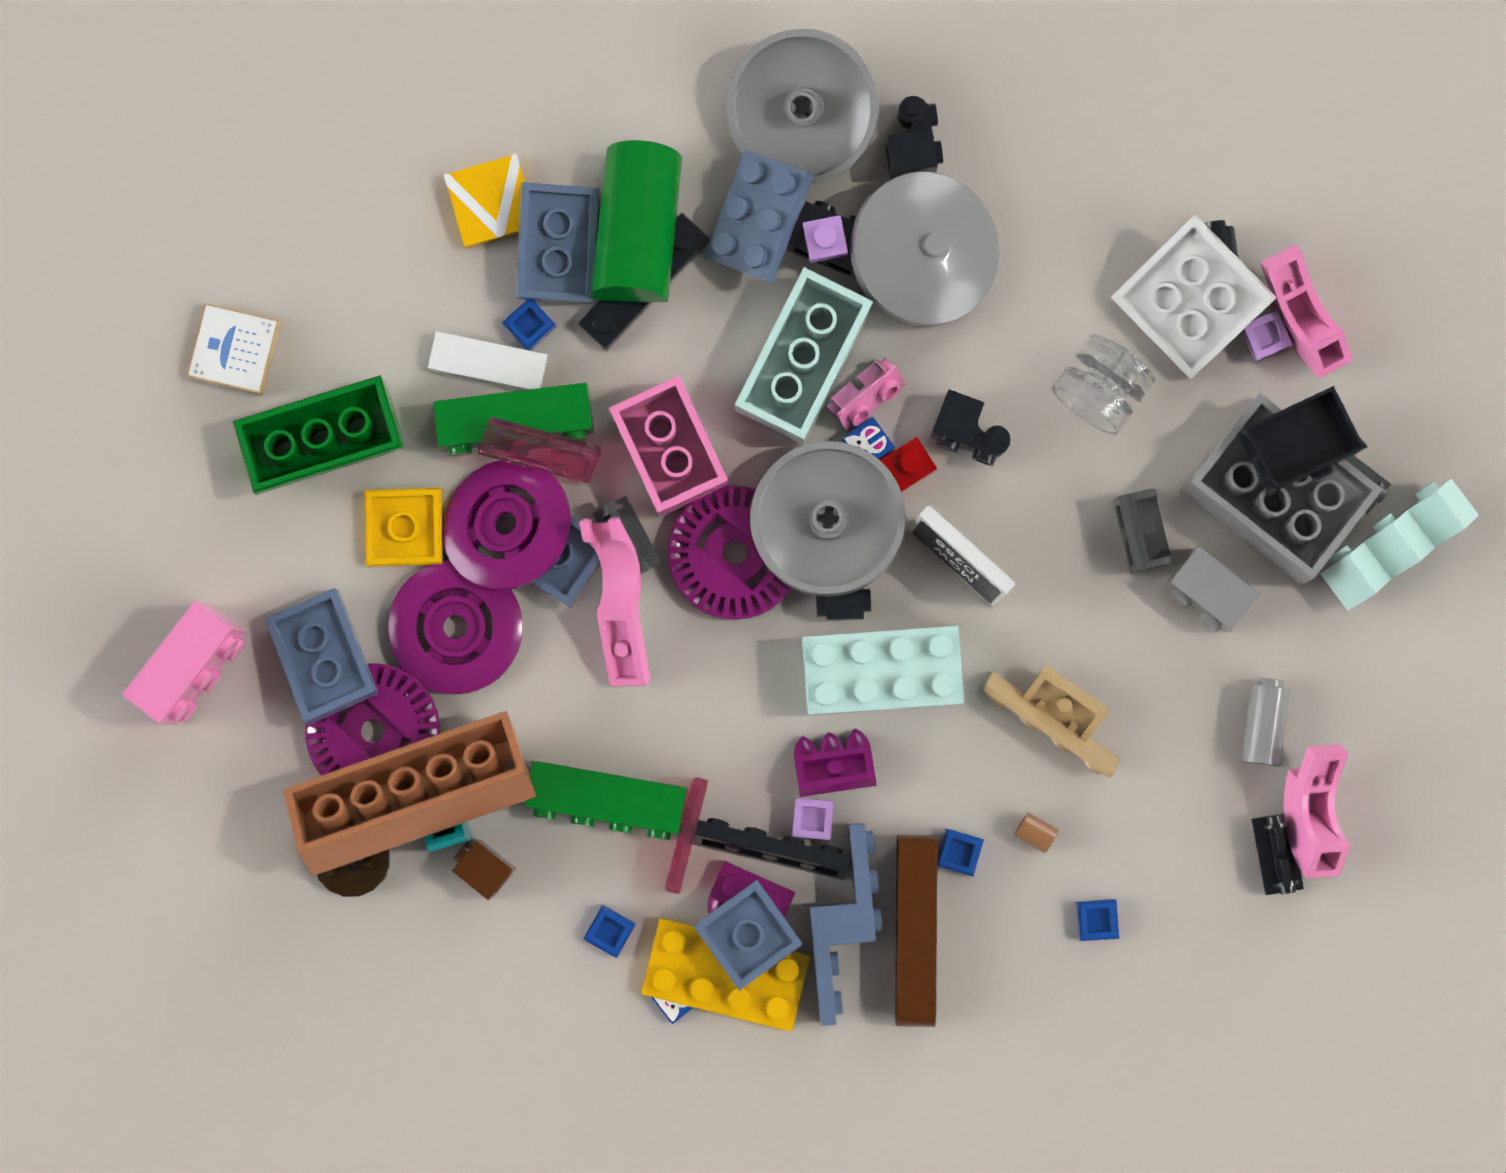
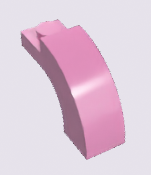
[1260,244,1353,379]
[1283,744,1350,879]

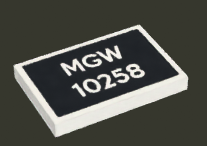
[908,505,1015,607]

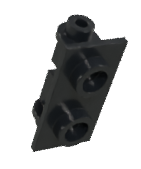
[1251,813,1304,895]

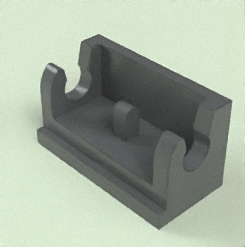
[1113,488,1173,574]

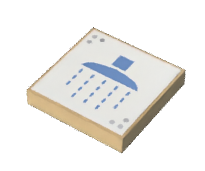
[186,303,281,396]

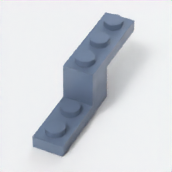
[809,823,882,1026]

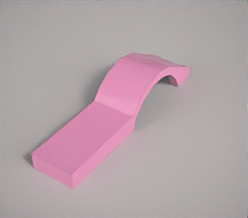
[579,517,651,686]

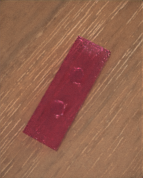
[478,416,601,484]
[665,777,709,894]

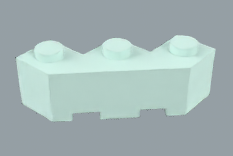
[1320,479,1479,611]

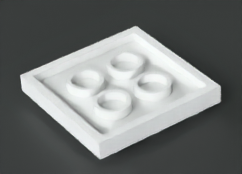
[1111,215,1277,379]

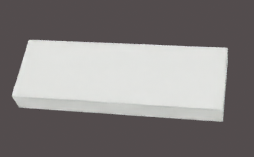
[428,331,549,390]

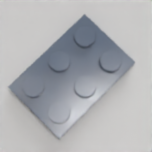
[704,150,814,284]
[516,182,599,304]
[265,588,379,725]

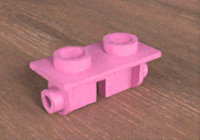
[826,358,905,432]

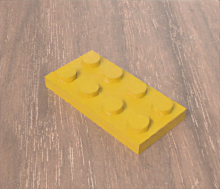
[641,917,811,1032]

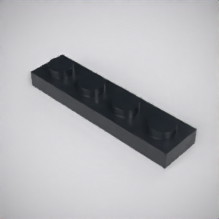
[578,212,710,351]
[693,818,851,880]

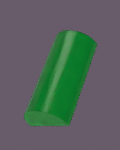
[591,140,682,302]
[233,375,405,495]

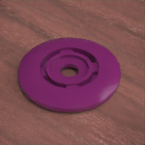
[442,459,571,590]
[668,485,791,620]
[388,560,523,694]
[305,663,441,776]

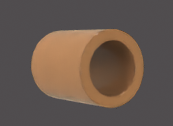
[1014,812,1058,853]

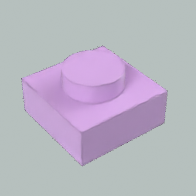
[802,215,848,263]
[1241,310,1293,362]
[792,798,834,840]

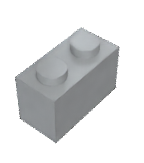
[1164,546,1260,633]

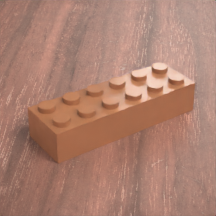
[283,710,537,876]

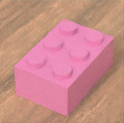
[609,375,729,518]
[122,601,248,725]

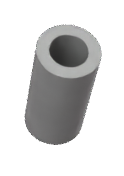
[1241,678,1290,767]

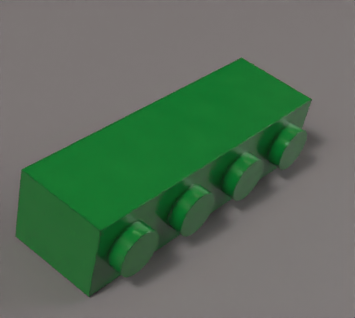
[433,382,594,457]
[524,761,687,840]

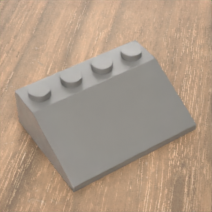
[1181,393,1383,585]

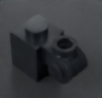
[885,96,943,180]
[930,389,1011,466]

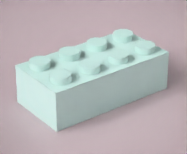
[735,267,873,445]
[802,626,964,716]

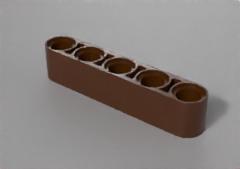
[895,835,937,1027]

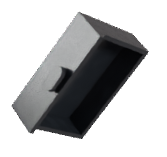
[1237,386,1368,495]

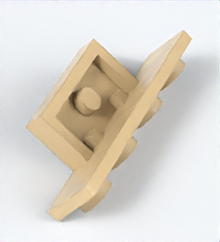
[982,664,1120,778]

